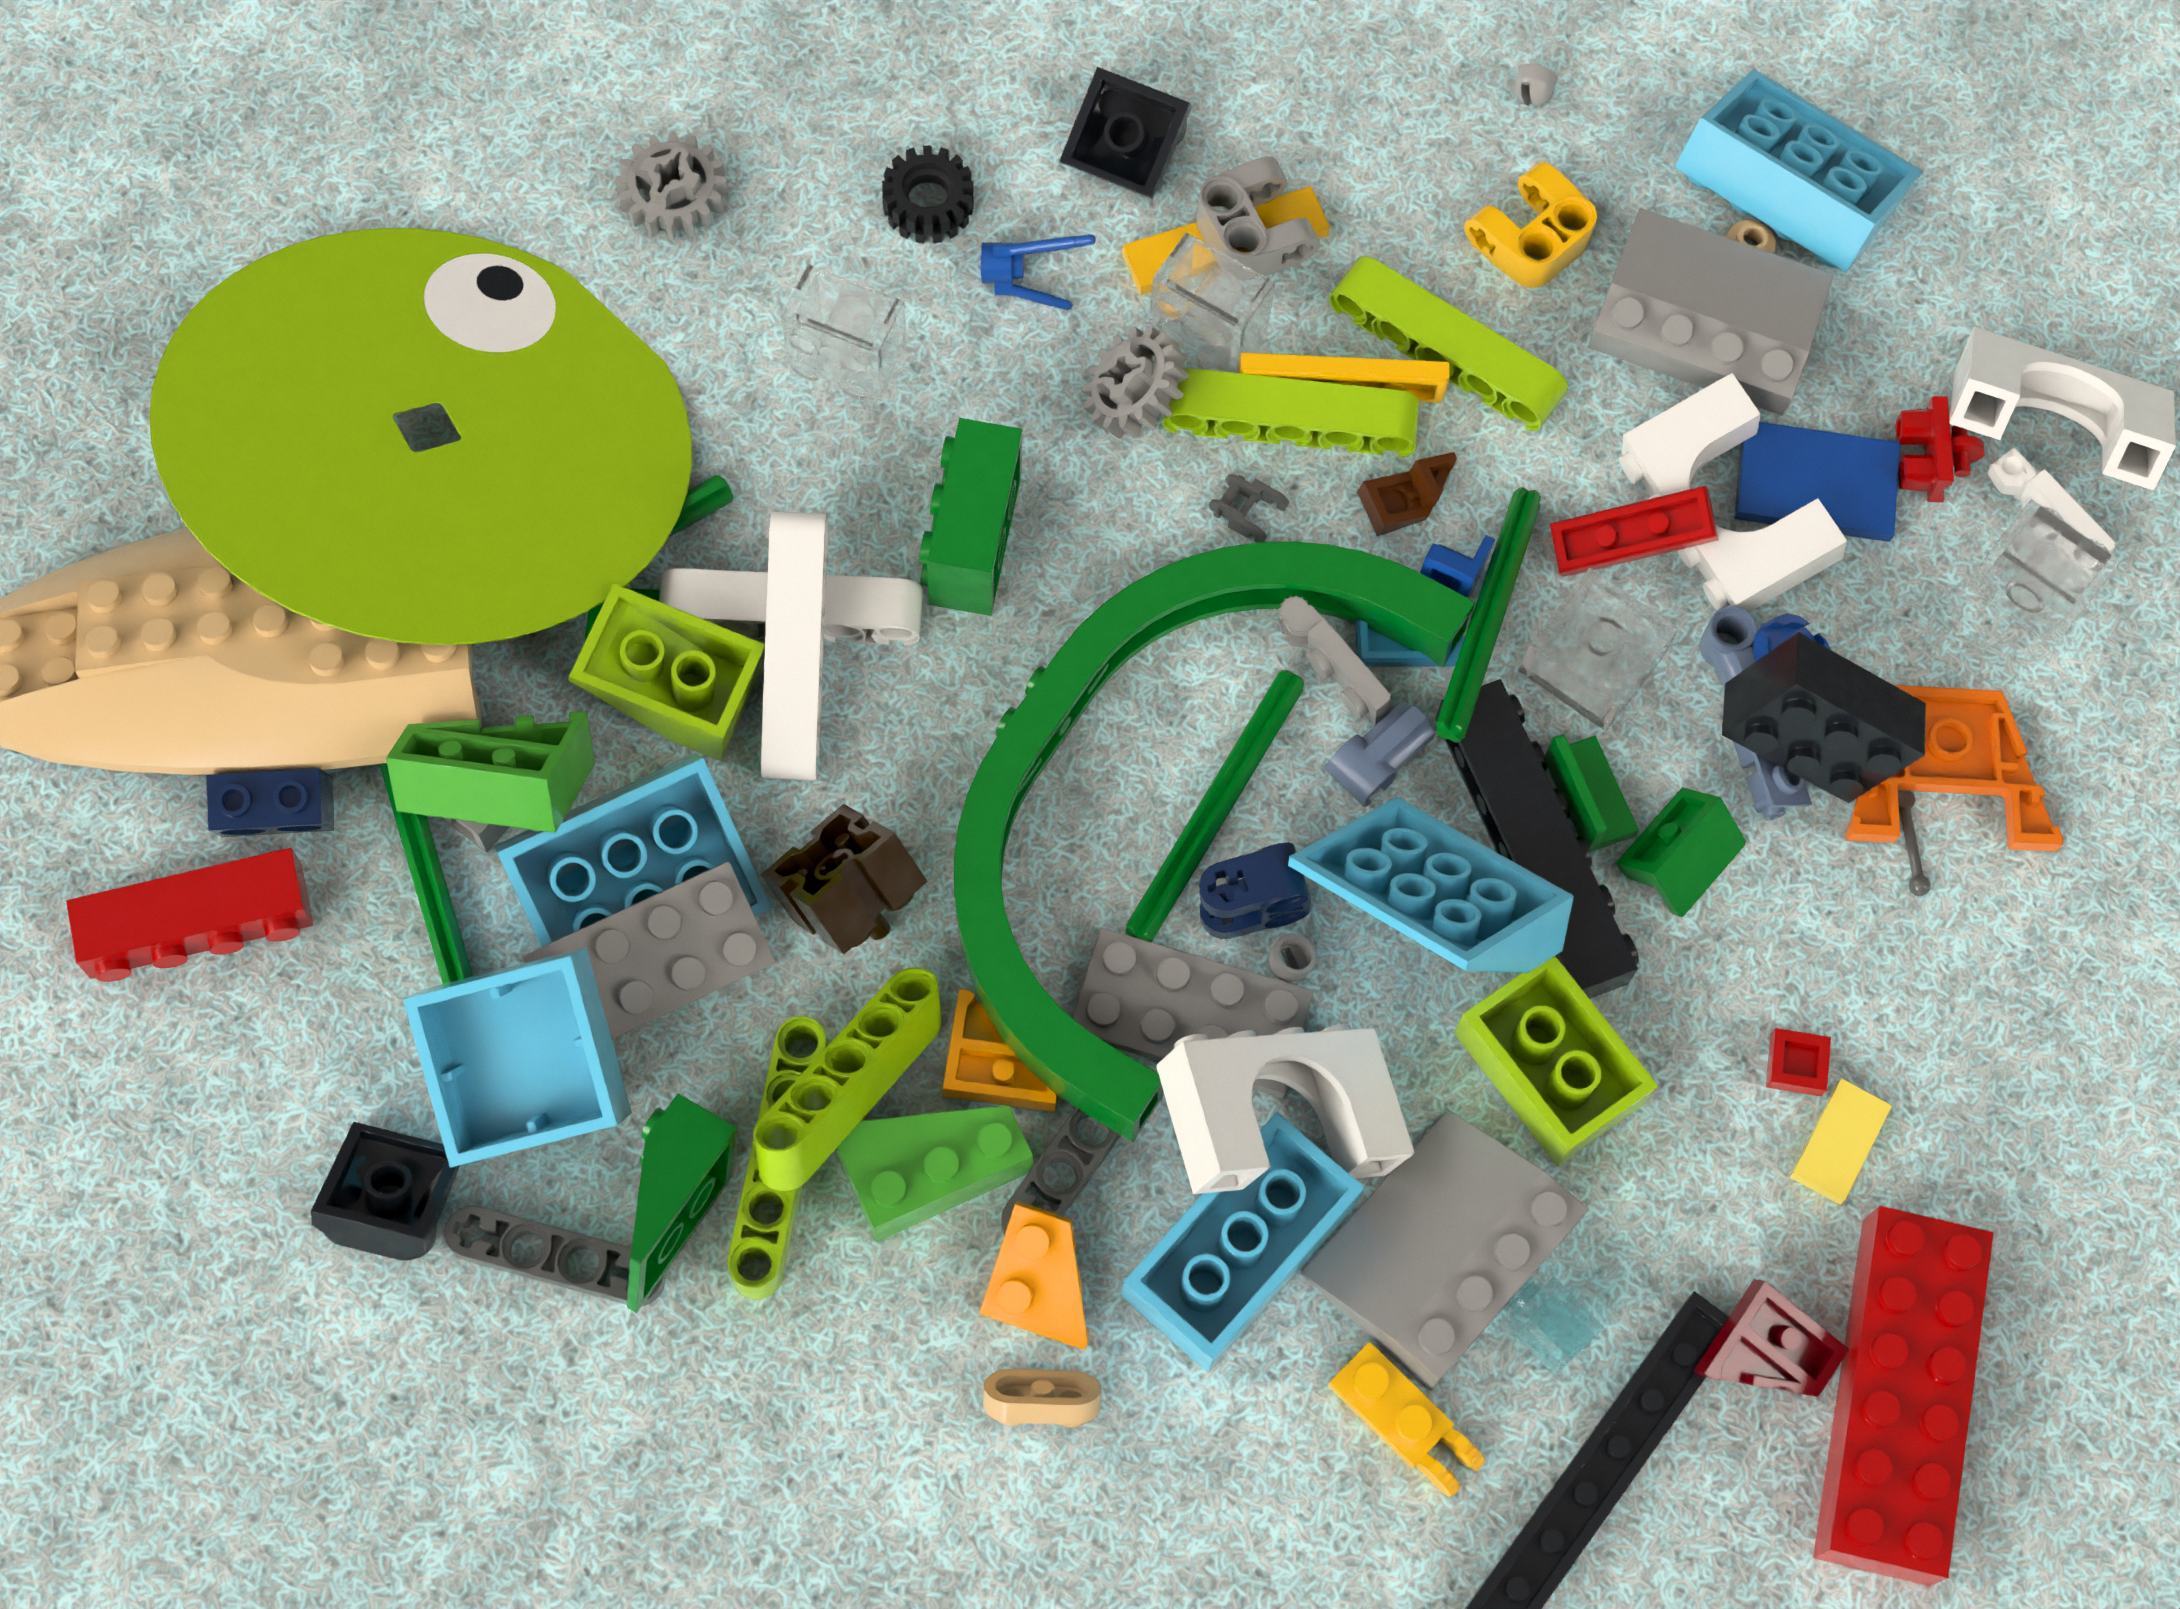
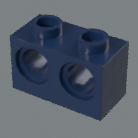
[206,768,334,837]

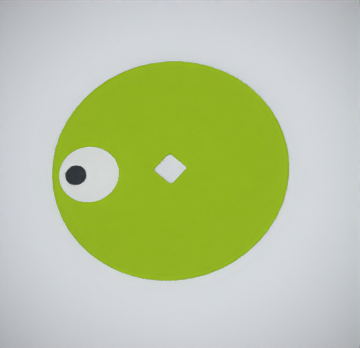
[149,228,692,645]

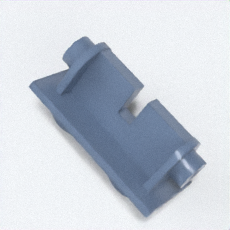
[1733,741,1812,821]

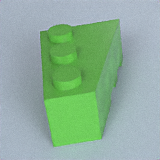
[386,711,595,833]
[835,1105,1033,1242]

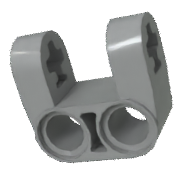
[1196,156,1321,283]

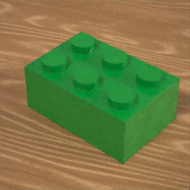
[919,418,1023,616]

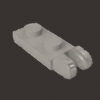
[1279,595,1391,726]

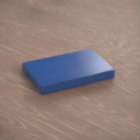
[1734,422,1900,542]

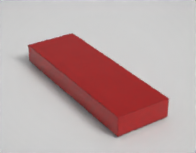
[1550,485,1719,577]

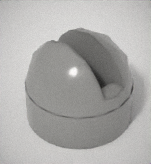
[1515,64,1558,106]
[1269,933,1317,982]

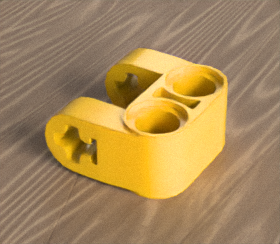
[1464,161,1597,288]

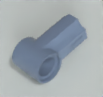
[1699,606,1758,690]
[1325,701,1436,807]

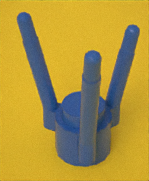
[981,234,1096,310]

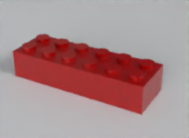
[1813,1206,1994,1586]

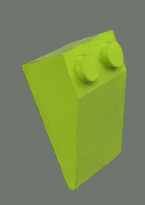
[569,583,765,761]

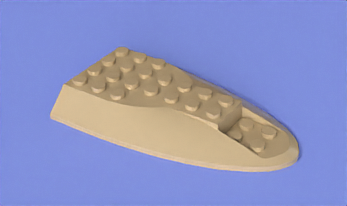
[0,527,482,775]

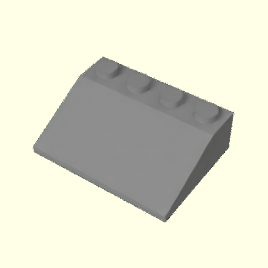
[1587,208,1834,416]
[1300,1109,1589,1391]

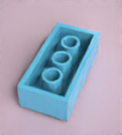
[1121,1112,1365,1373]

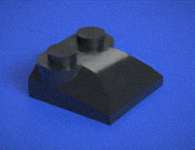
[1059,67,1192,199]
[311,1122,460,1261]

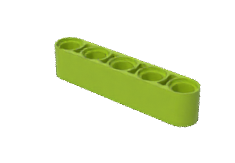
[1328,256,1568,432]
[1162,368,1420,457]
[753,967,942,1191]
[728,1016,828,1299]

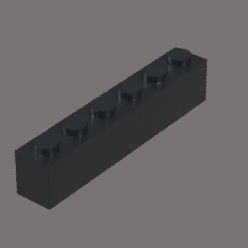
[1435,679,1639,999]

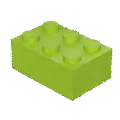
[1454,956,1658,1167]

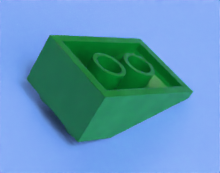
[627,1093,737,1313]

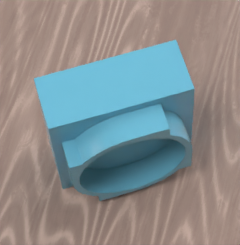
[403,947,632,1168]

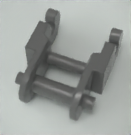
[1208,474,1289,543]

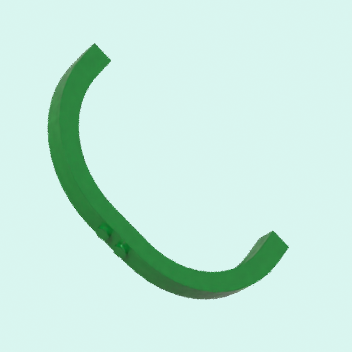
[954,541,1475,1142]

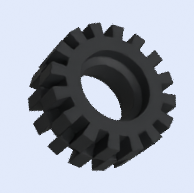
[882,145,974,244]

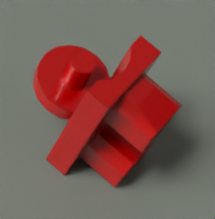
[1895,396,1985,503]

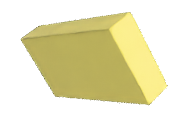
[1790,1078,1892,1205]

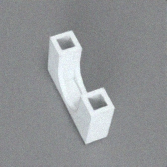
[1949,327,2176,491]
[1619,373,1847,612]
[1156,1024,1415,1194]

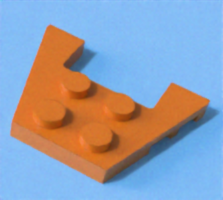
[1845,685,2063,852]

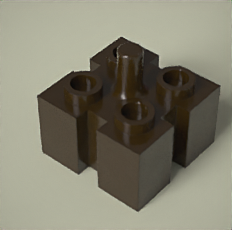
[760,804,928,955]

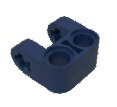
[1199,842,1311,939]

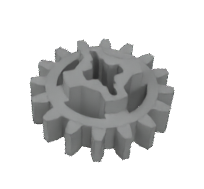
[615,132,728,240]
[1082,326,1189,439]

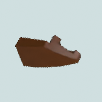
[1357,452,1457,536]

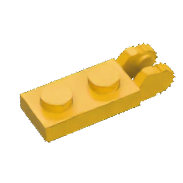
[1328,1341,1485,1498]

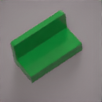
[1545,734,1639,852]
[1616,787,1746,917]

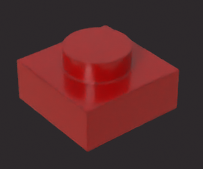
[1766,1028,1831,1096]

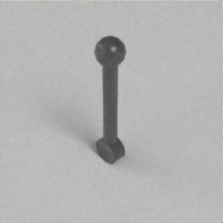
[1898,790,1931,896]

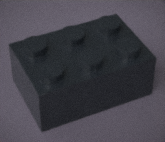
[1722,632,1926,803]

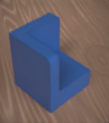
[1420,535,1495,598]

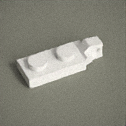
[1987,448,2116,575]

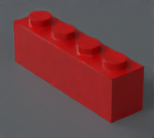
[66,847,314,982]

